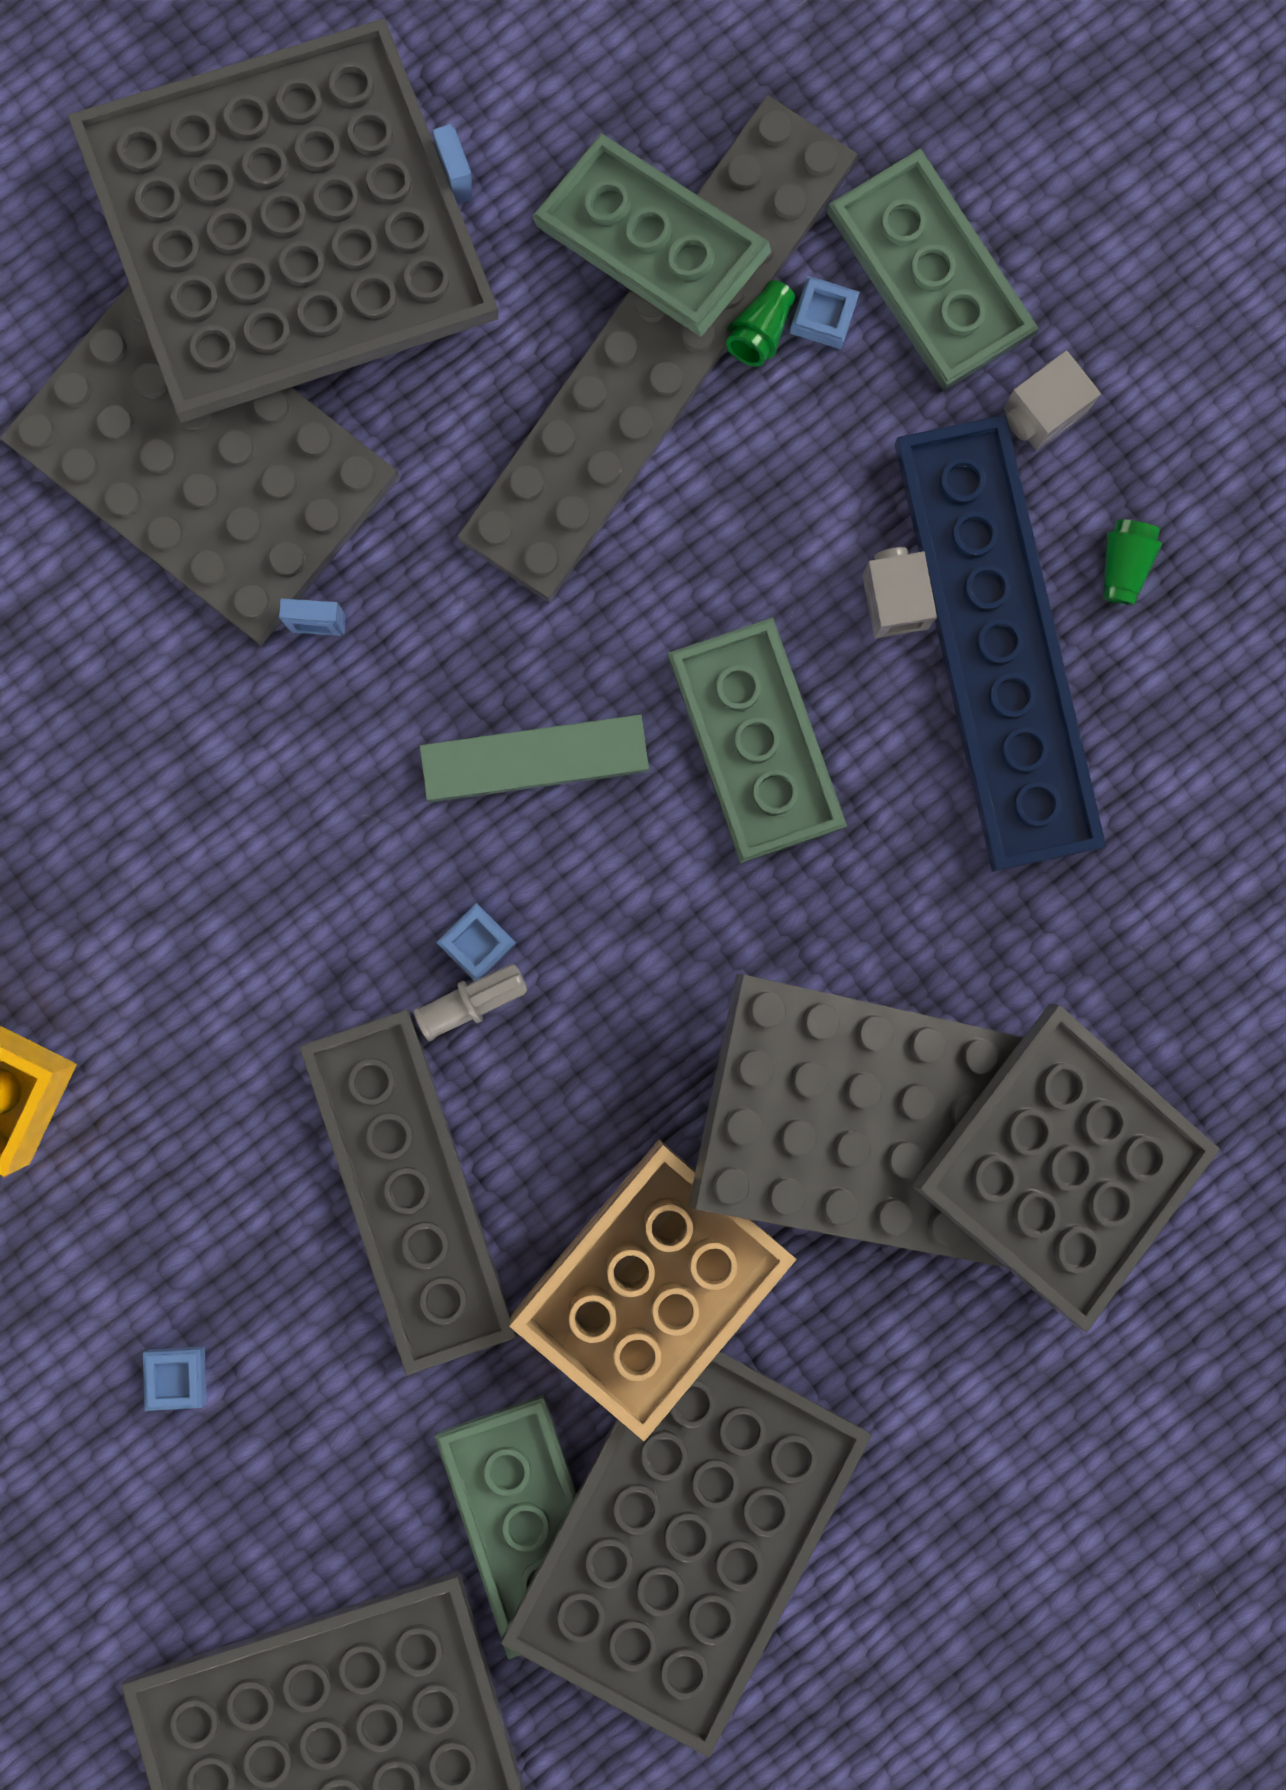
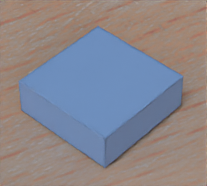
[432,124,472,205]
[790,276,860,350]
[279,598,346,636]
[436,903,517,981]
[143,1346,207,1411]

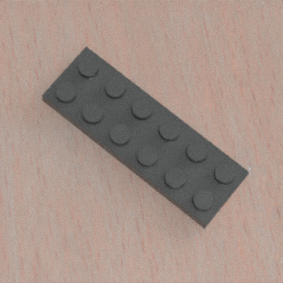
[299,1009,517,1376]

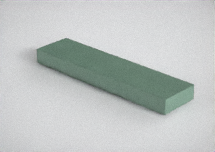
[420,715,649,803]

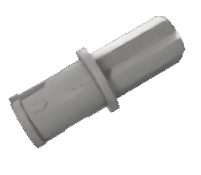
[414,964,527,1041]

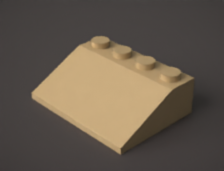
[509,1139,797,1441]

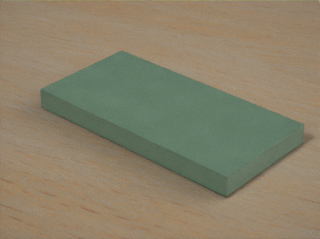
[532,133,771,337]
[827,148,1039,392]
[668,617,847,864]
[435,1394,577,1659]

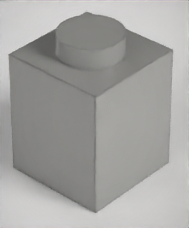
[1003,350,1101,451]
[862,547,937,639]

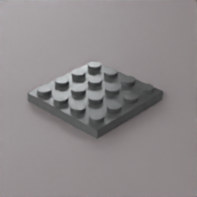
[912,1004,1220,1332]

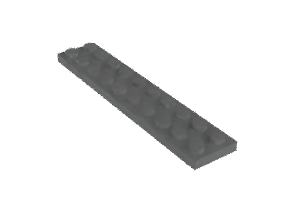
[457,95,858,603]

